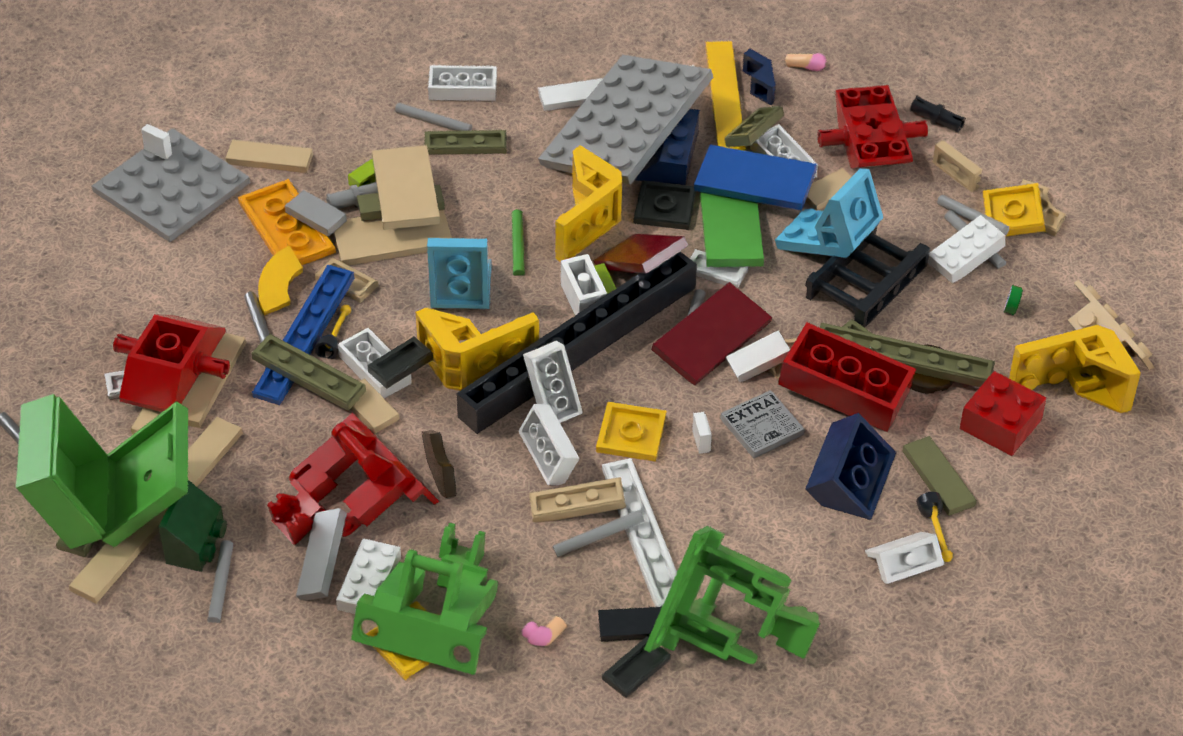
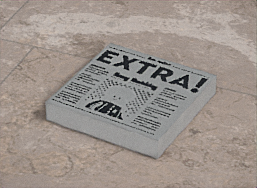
[720,390,805,459]

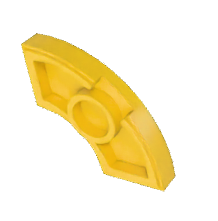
[258,245,303,316]

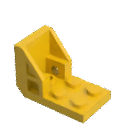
[555,145,622,262]
[415,308,539,391]
[1009,325,1141,413]

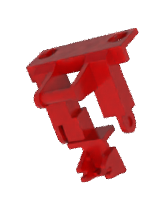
[267,413,440,545]

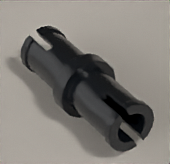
[910,95,966,133]

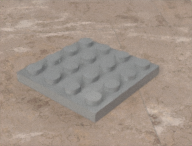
[92,128,250,242]

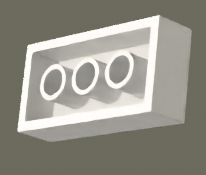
[428,65,497,101]
[750,125,818,178]
[928,215,1005,284]
[338,328,412,398]
[523,341,583,423]
[518,404,579,485]
[336,539,401,614]

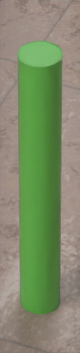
[512,209,525,276]

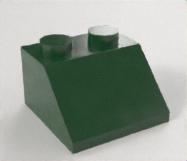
[159,480,227,572]

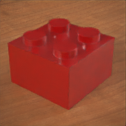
[959,371,1047,456]

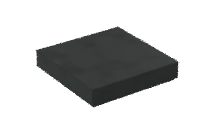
[633,180,696,230]

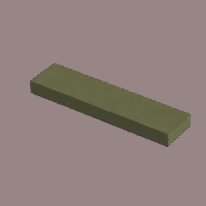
[252,334,366,411]

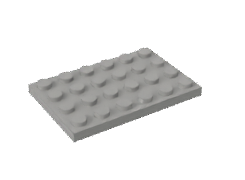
[538,55,714,185]

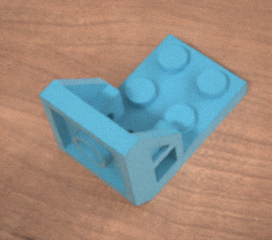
[775,168,884,258]
[427,238,492,309]

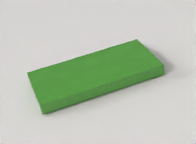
[700,192,764,267]

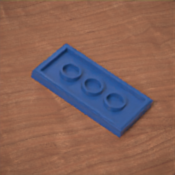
[694,145,817,211]

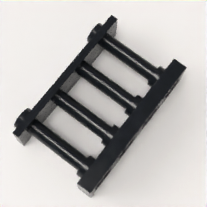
[805,226,930,328]

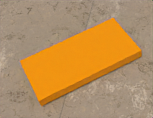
[238,179,336,265]

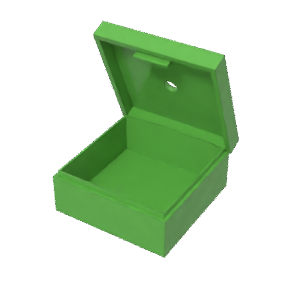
[16,394,188,549]

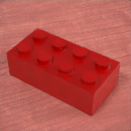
[778,322,916,432]

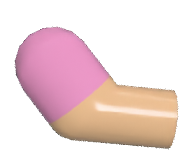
[786,53,826,71]
[522,616,567,646]

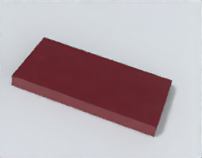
[651,282,772,386]

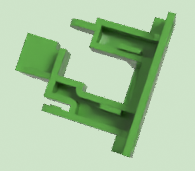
[351,523,498,675]
[644,526,821,664]

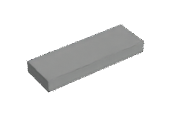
[296,508,347,600]

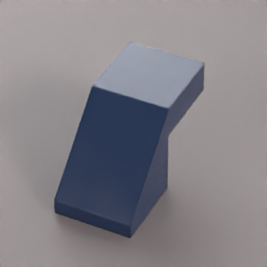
[742,49,776,105]

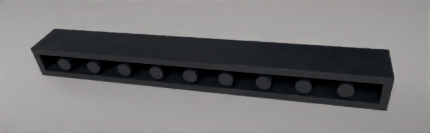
[456,251,697,434]

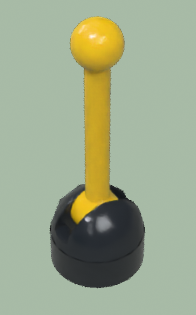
[315,304,351,360]
[916,492,953,562]

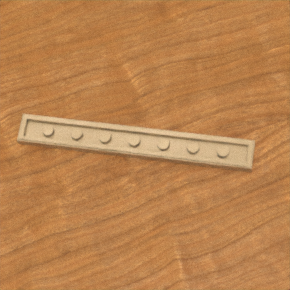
[69,417,243,604]

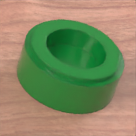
[1004,285,1023,315]

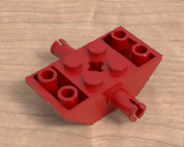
[817,85,928,168]
[113,314,230,412]

